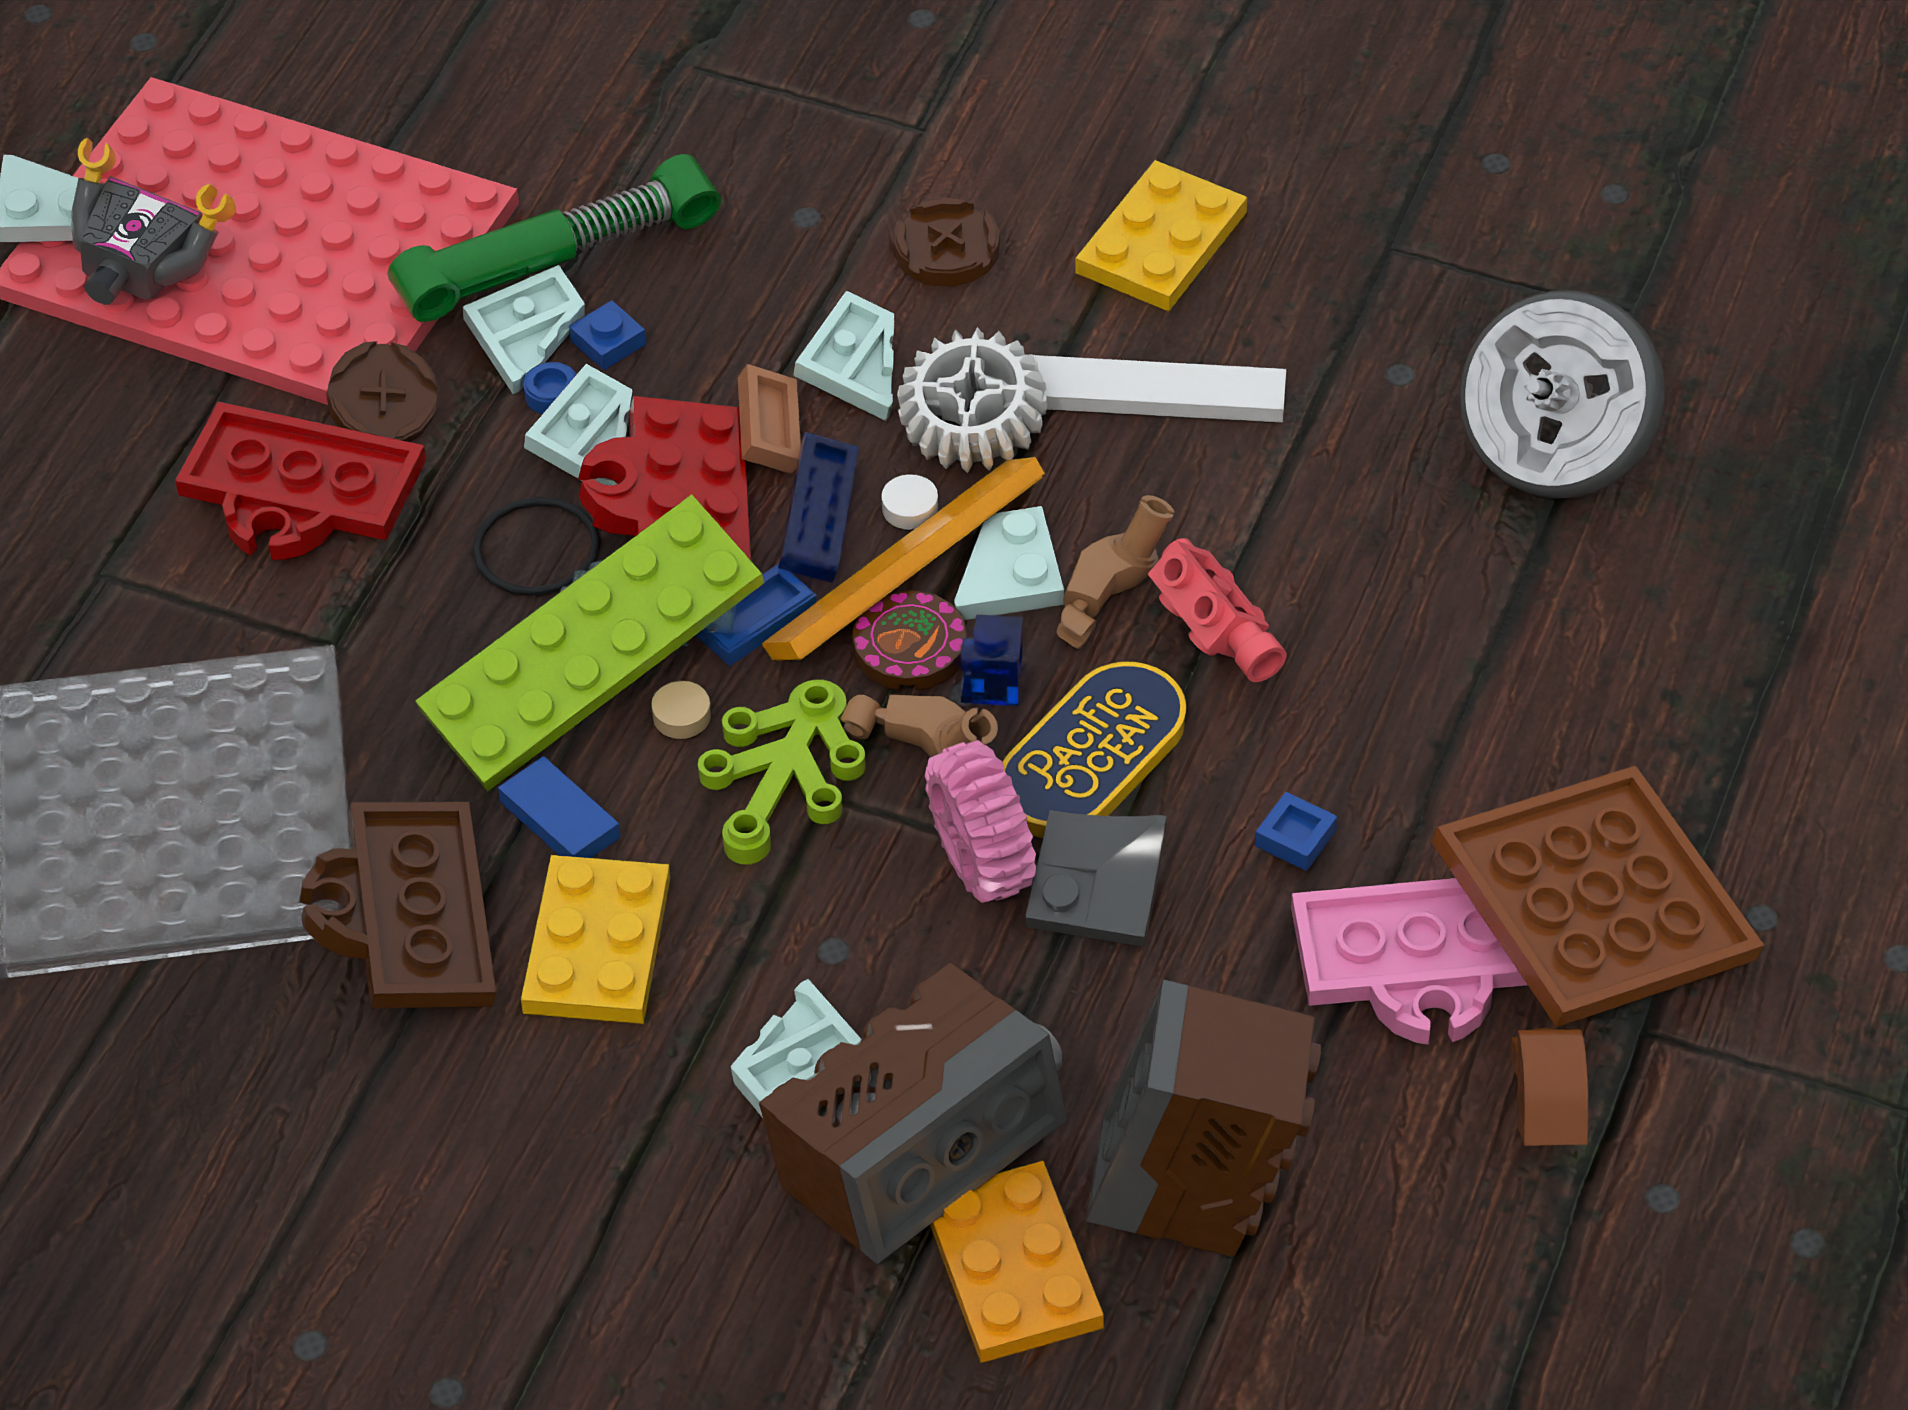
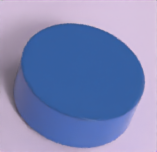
[523,362,576,414]

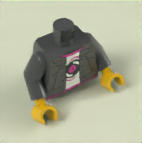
[71,138,236,305]

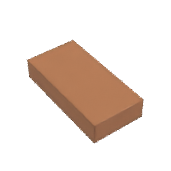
[738,364,802,474]

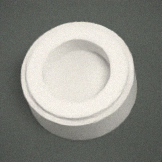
[882,475,938,530]

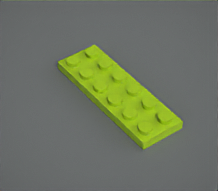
[415,494,764,792]

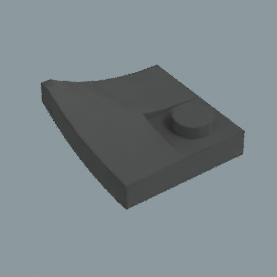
[1025,810,1167,947]

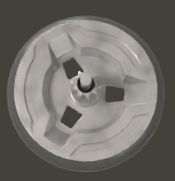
[1460,290,1665,499]

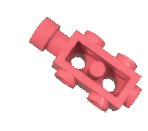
[1148,538,1287,682]

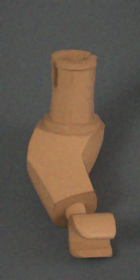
[1056,495,1174,649]
[841,695,998,757]

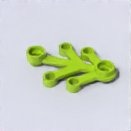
[698,680,866,865]

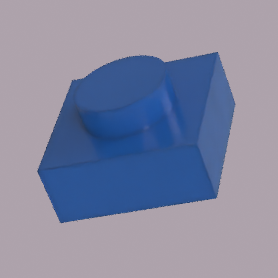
[569,300,646,370]
[1255,792,1337,871]

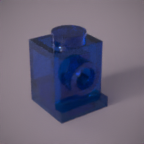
[960,614,1023,706]

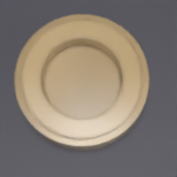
[652,681,711,739]

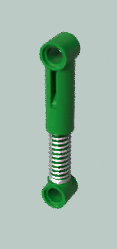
[387,154,722,322]

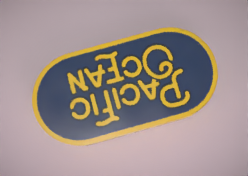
[1002,662,1186,838]

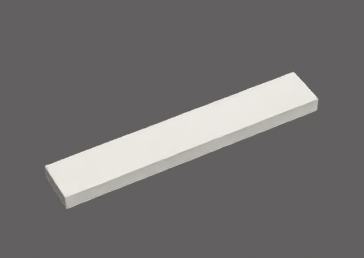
[975,355,1286,422]

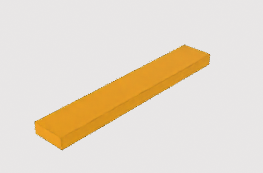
[762,457,1045,661]

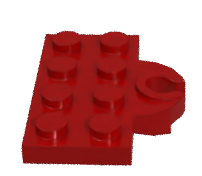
[578,396,751,560]
[175,402,426,560]

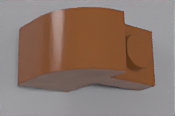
[1511,1028,1588,1146]

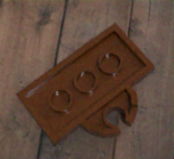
[299,802,496,1008]

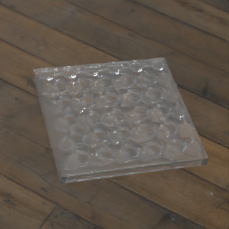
[0,645,351,979]

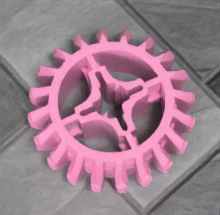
[925,740,1036,903]

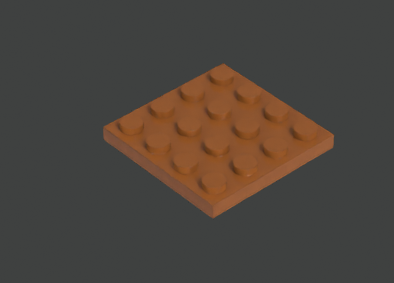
[1431,765,1765,1027]

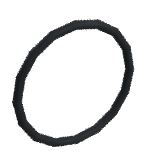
[472,497,600,596]

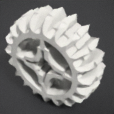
[897,327,1048,474]

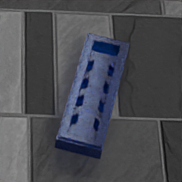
[778,432,859,583]

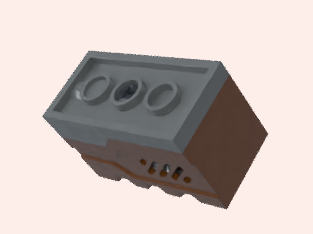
[759,962,1067,1264]
[1086,979,1321,1257]

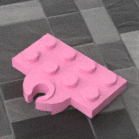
[1291,878,1527,1045]

